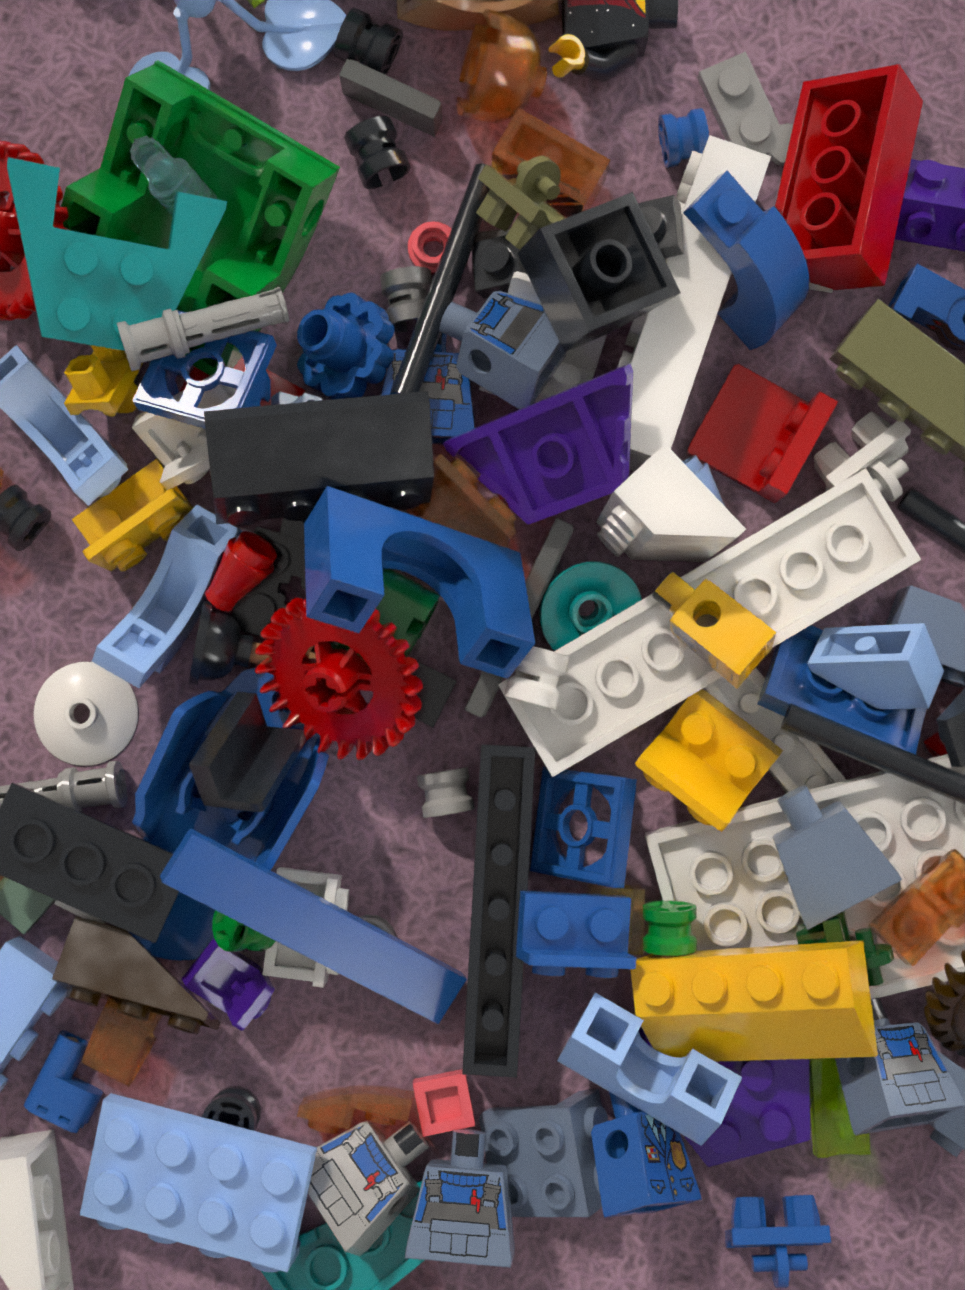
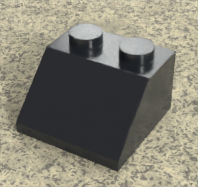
[517,192,681,352]

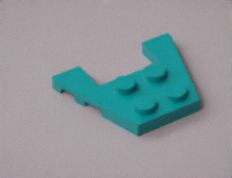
[7,157,227,351]

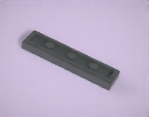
[464,518,574,718]

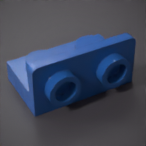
[516,891,637,978]

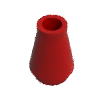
[205,531,277,611]

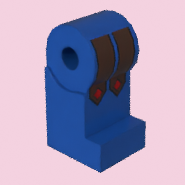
[888,263,965,350]

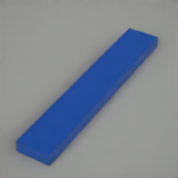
[160,828,467,1024]

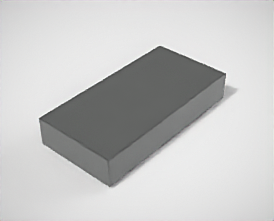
[339,59,442,137]

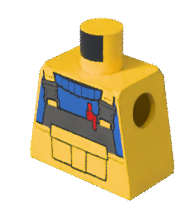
[652,572,776,689]

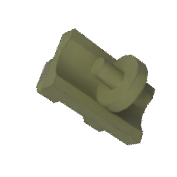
[476,156,565,249]

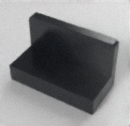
[189,692,306,812]

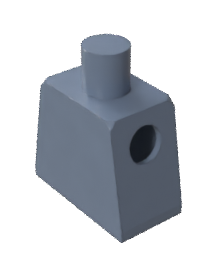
[772,785,902,930]

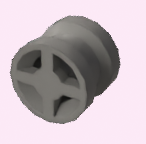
[417,767,475,818]

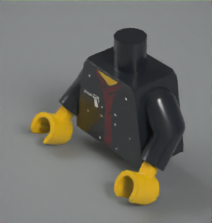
[548,0,678,82]

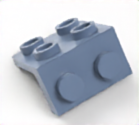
[479,1089,609,1217]

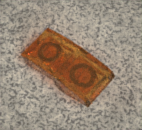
[868,849,965,966]
[82,1000,163,1087]
[297,1085,414,1134]

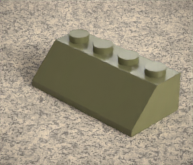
[829,299,965,472]

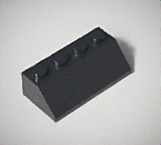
[203,391,434,527]

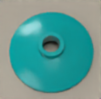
[540,561,642,651]

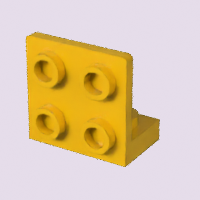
[71,458,193,572]
[635,689,783,832]

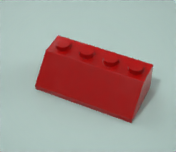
[775,64,923,290]

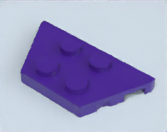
[443,364,634,525]

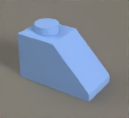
[807,623,944,709]

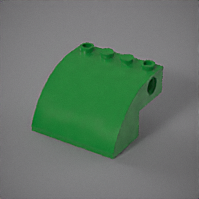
[61,60,340,376]

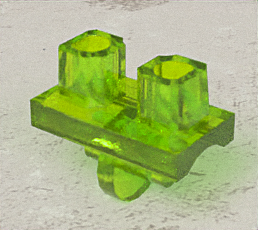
[809,1058,871,1158]

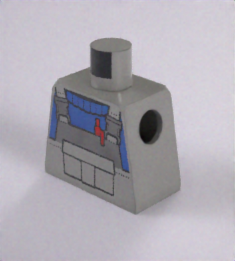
[308,1121,429,1256]

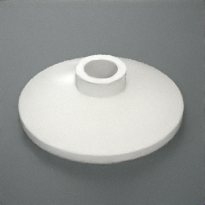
[34,662,138,766]

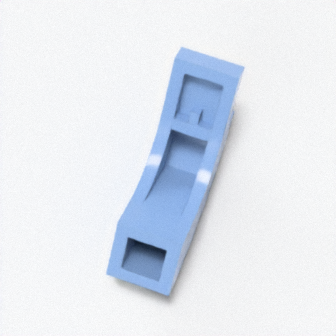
[0,345,129,506]
[92,505,242,688]

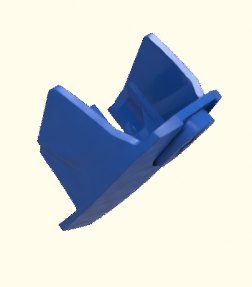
[129,668,329,961]

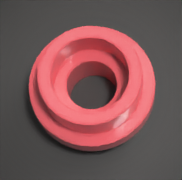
[408,221,451,274]

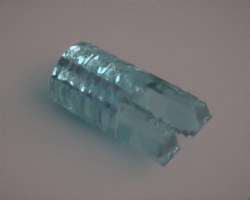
[130,135,218,217]

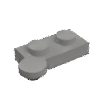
[697,52,793,167]

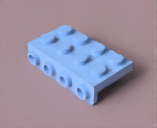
[80,1093,317,1272]

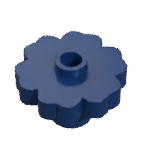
[297,292,395,400]

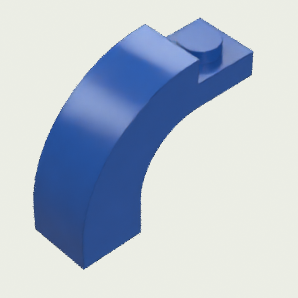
[683,170,809,350]

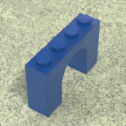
[304,486,535,679]

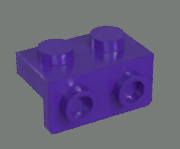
[895,159,965,252]

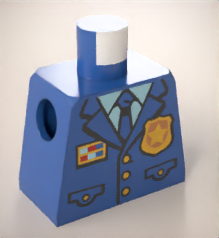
[591,1092,702,1218]

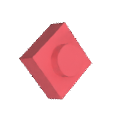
[413,1069,476,1137]

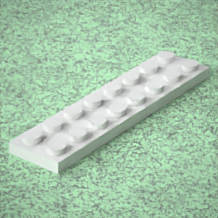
[498,468,921,777]

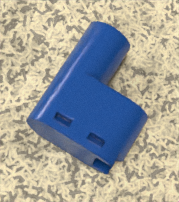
[24,1030,103,1134]

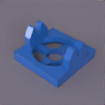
[133,310,277,429]
[530,767,637,888]

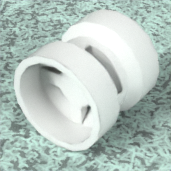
[504,646,570,710]

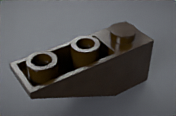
[52,916,221,1035]

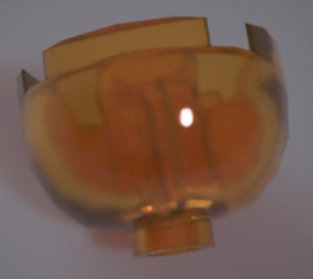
[456,9,547,123]

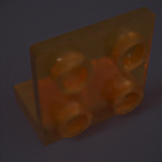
[399,454,517,548]

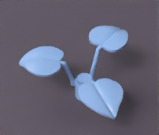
[129,0,346,90]

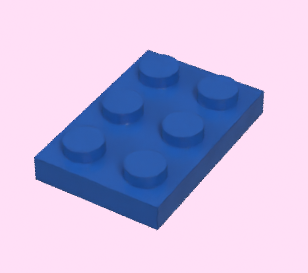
[757,625,926,755]

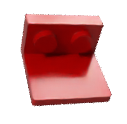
[686,364,838,504]

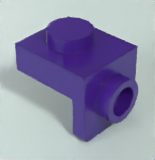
[182,938,275,1031]

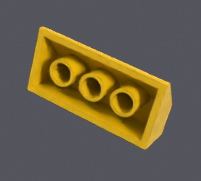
[630,940,878,1062]

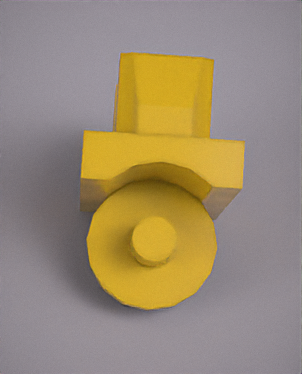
[64,345,144,417]

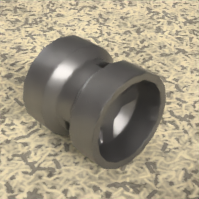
[380,266,432,333]

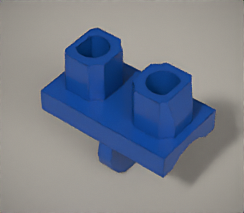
[725,1195,831,1288]

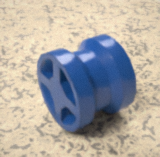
[658,108,709,168]

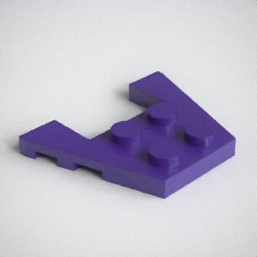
[639,1026,811,1167]

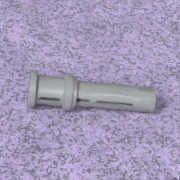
[117,287,290,371]
[0,760,128,812]

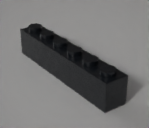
[462,744,535,1078]

